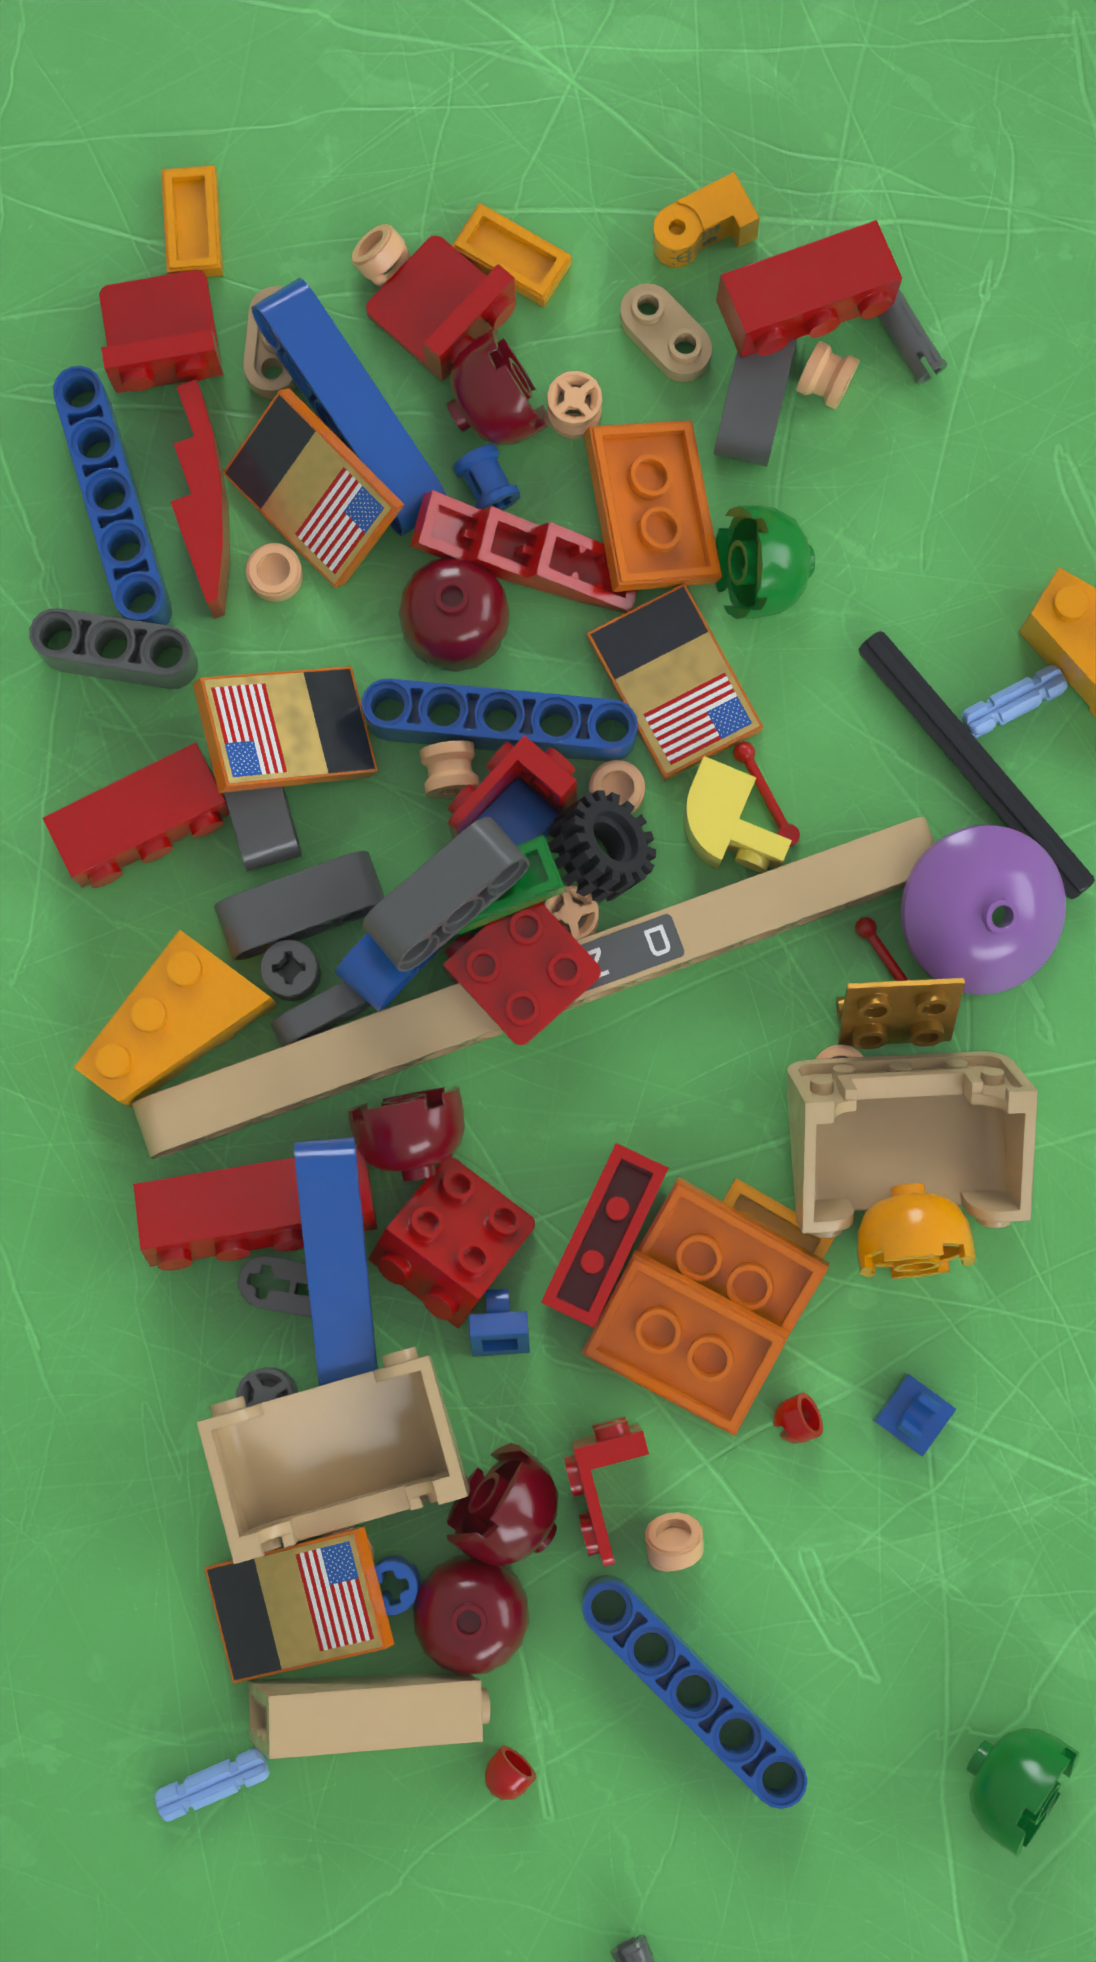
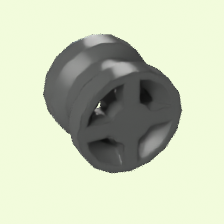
[260,940,321,1002]
[236,1367,298,1407]

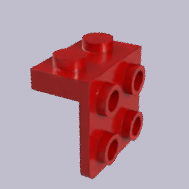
[366,235,516,382]
[99,270,224,393]
[448,735,577,839]
[443,902,601,1046]
[368,1157,535,1329]
[564,1417,649,1567]

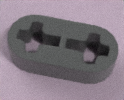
[270,982,372,1047]
[238,1256,312,1318]

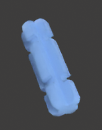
[961,665,1068,738]
[154,1747,270,1822]

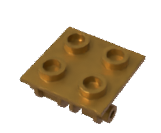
[836,978,965,1049]

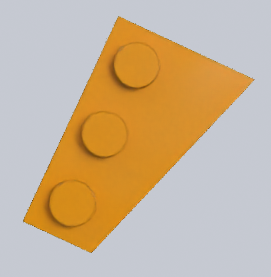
[1019,567,1096,719]
[73,930,278,1108]

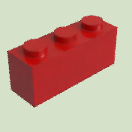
[716,220,902,358]
[42,742,230,888]
[541,1143,669,1328]

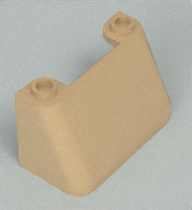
[787,1051,1038,1238]
[196,1346,470,1564]

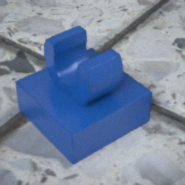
[469,1289,530,1356]
[873,1374,956,1456]

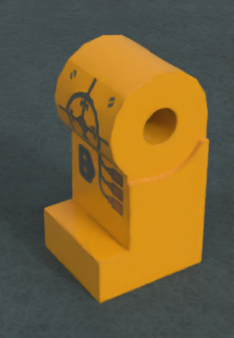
[653,172,760,268]

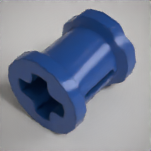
[452,444,521,511]
[375,1555,421,1615]

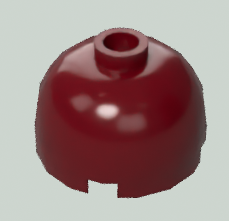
[447,328,550,445]
[398,557,510,672]
[347,1086,465,1182]
[446,1443,558,1566]
[413,1555,529,1675]

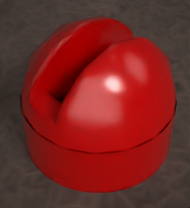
[773,1392,823,1444]
[485,1745,537,1800]

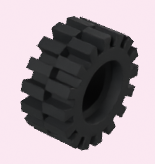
[548,790,656,902]

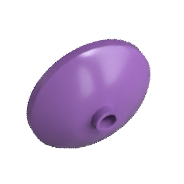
[901,825,1066,995]

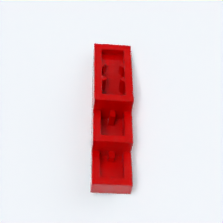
[170,379,230,619]
[410,490,637,613]

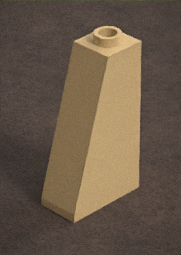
[248,1673,491,1759]

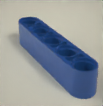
[251,278,447,536]
[53,366,172,625]
[362,678,638,762]
[335,778,560,1012]
[294,1137,378,1386]
[581,1575,807,1809]

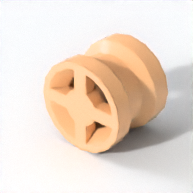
[796,341,860,410]
[547,371,602,439]
[419,741,480,799]
[544,885,599,940]

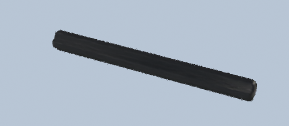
[858,631,1095,900]

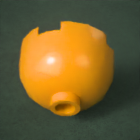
[857,1183,976,1279]

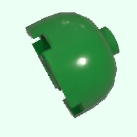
[715,505,815,619]
[966,1728,1079,1856]

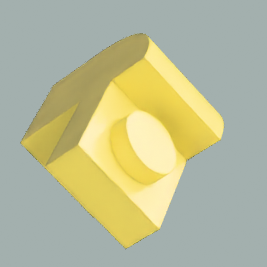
[684,756,792,873]

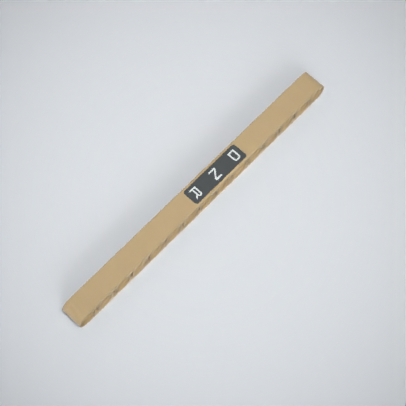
[132,817,935,1159]

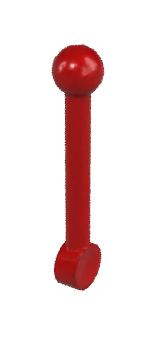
[733,741,800,847]
[855,917,909,981]

